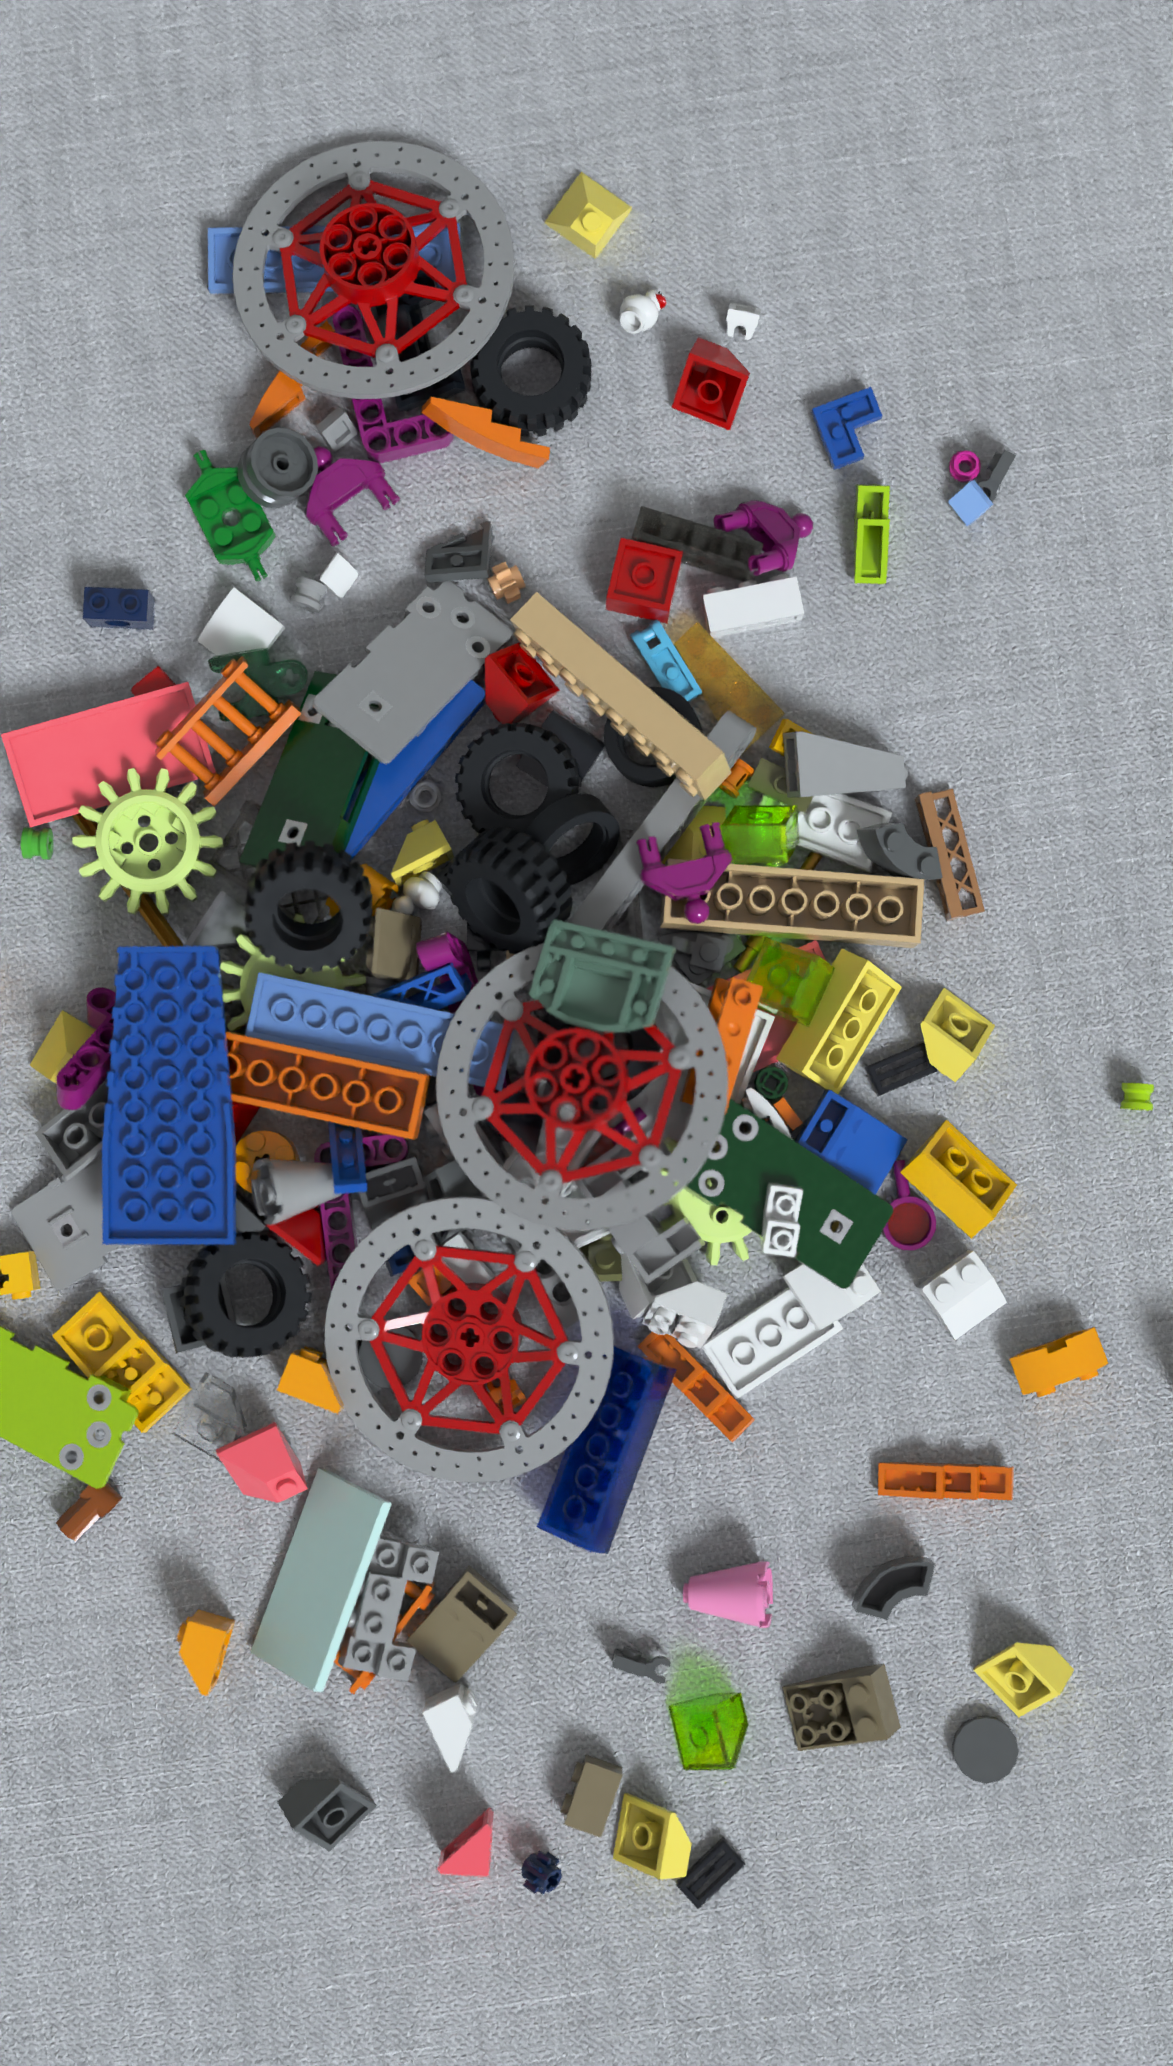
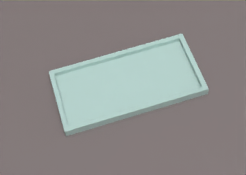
[250,1468,392,1692]

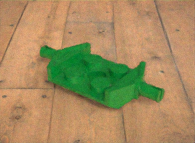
[185,450,276,581]

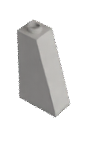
[783,731,908,798]

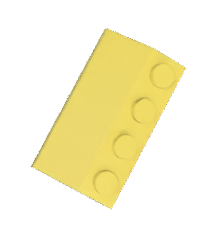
[776,949,902,1094]

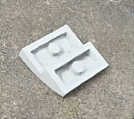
[197,587,285,678]

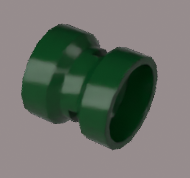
[754,1067,788,1100]

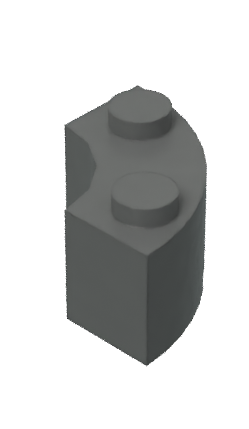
[856,822,943,880]
[423,1158,481,1243]
[852,1556,935,1620]

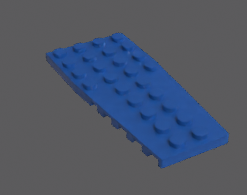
[102,946,236,1245]

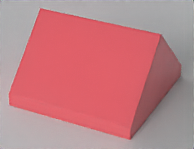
[437,1807,494,1877]

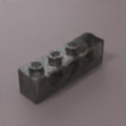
[631,506,764,582]

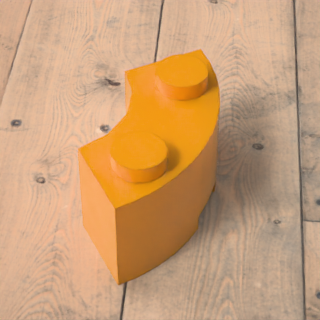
[1009,1327,1109,1397]

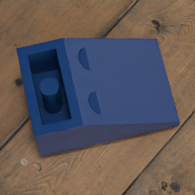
[795,1090,908,1195]

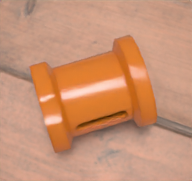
[719,758,754,799]

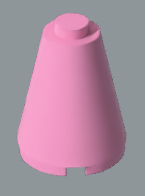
[683,1561,773,1628]

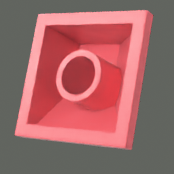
[216,1422,308,1503]

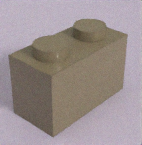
[560,1754,623,1838]

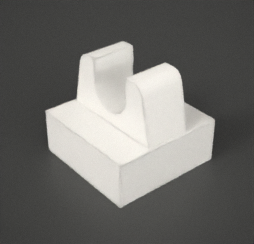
[726,302,761,340]

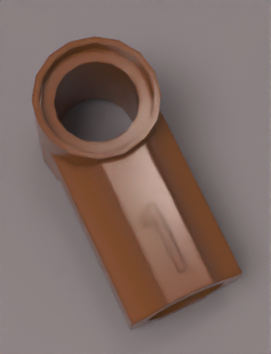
[56,1482,123,1542]

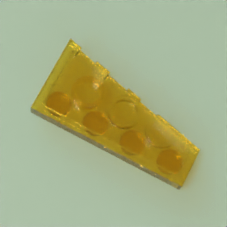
[674,622,785,758]

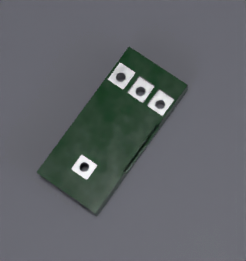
[239,671,381,867]

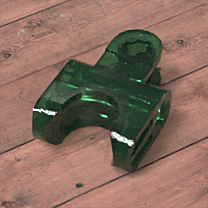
[208,648,308,722]

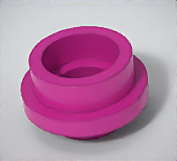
[949,450,981,483]

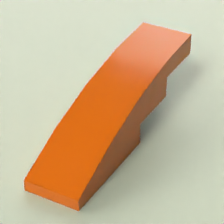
[249,321,335,438]
[421,397,550,469]
[637,1332,755,1443]
[878,1462,1014,1500]

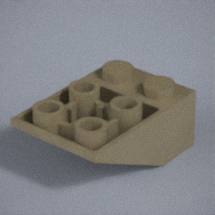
[367,908,422,983]
[406,1565,519,1683]
[782,1664,901,1751]

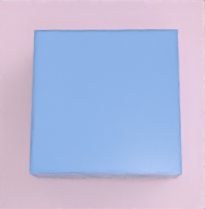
[948,480,994,526]

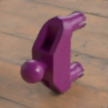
[306,446,400,547]
[713,500,813,576]
[636,822,733,924]

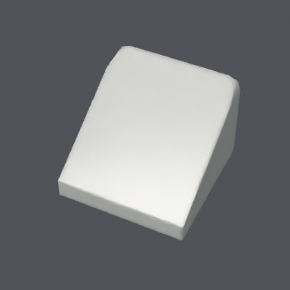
[319,553,358,598]

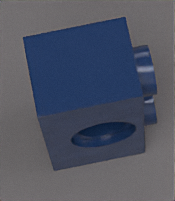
[83,587,155,630]

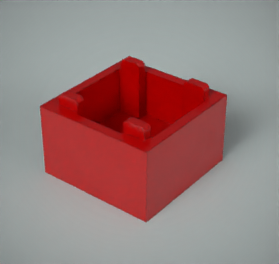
[606,538,683,624]

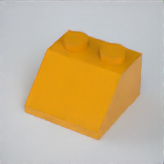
[277,1346,344,1414]
[177,1609,236,1696]

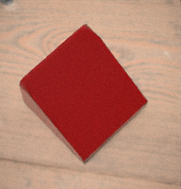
[130,666,176,696]

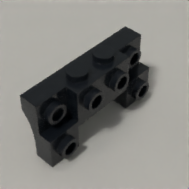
[370,270,466,411]

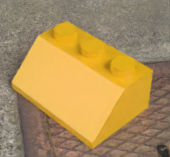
[900,1120,1017,1238]

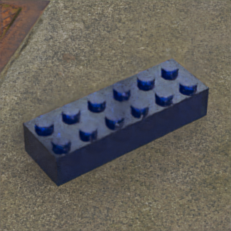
[537,1345,677,1554]

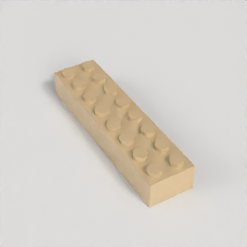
[510,592,731,801]
[660,859,924,948]

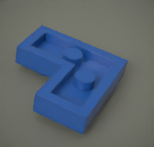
[811,387,882,470]

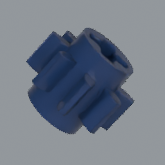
[521,1851,562,1895]

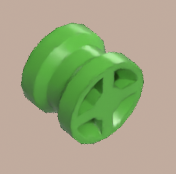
[21,827,54,860]

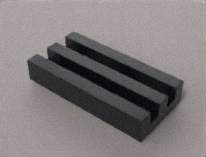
[865,1042,937,1096]
[676,1837,746,1909]

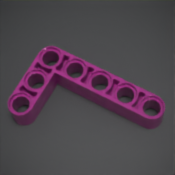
[333,305,454,463]
[416,932,511,1096]
[314,1134,409,1290]

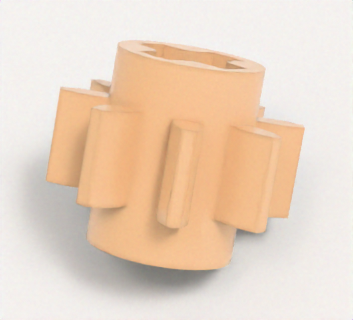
[487,561,526,604]

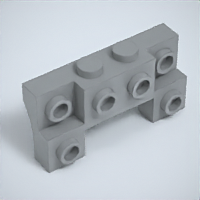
[575,1138,705,1284]
[338,1536,440,1681]

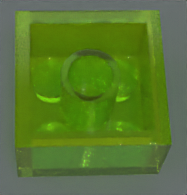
[721,805,799,867]
[747,937,835,1027]

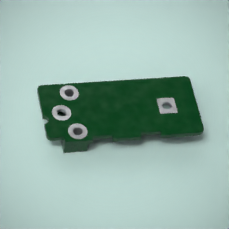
[684,1099,893,1289]

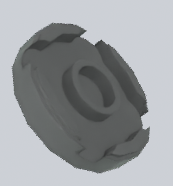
[359,1327,423,1388]
[952,1715,1019,1783]

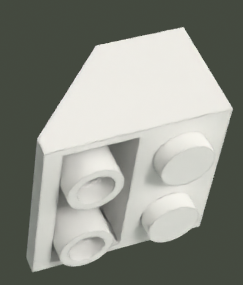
[642,1281,727,1349]

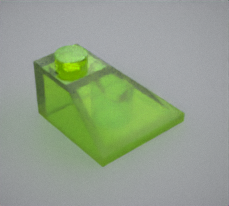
[668,1692,748,1770]

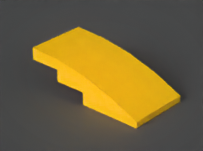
[52,1291,192,1433]

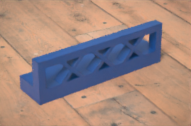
[369,963,472,1010]

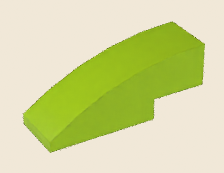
[854,484,890,584]

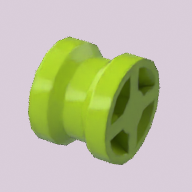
[1120,1083,1154,1111]

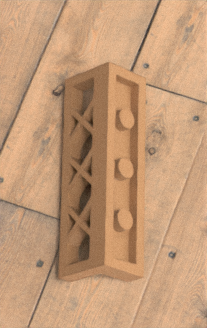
[915,789,985,921]

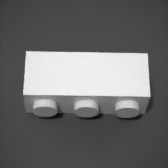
[701,574,804,639]

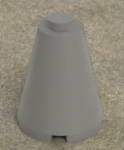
[251,1159,341,1225]

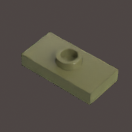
[748,757,814,814]

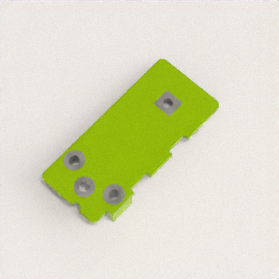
[0,1325,138,1489]

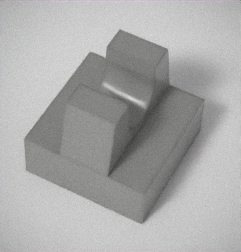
[314,406,359,452]

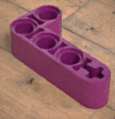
[56,987,116,1110]

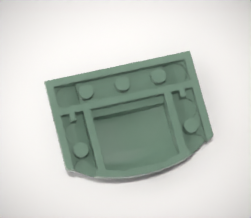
[529,920,676,1032]

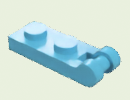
[630,620,703,702]

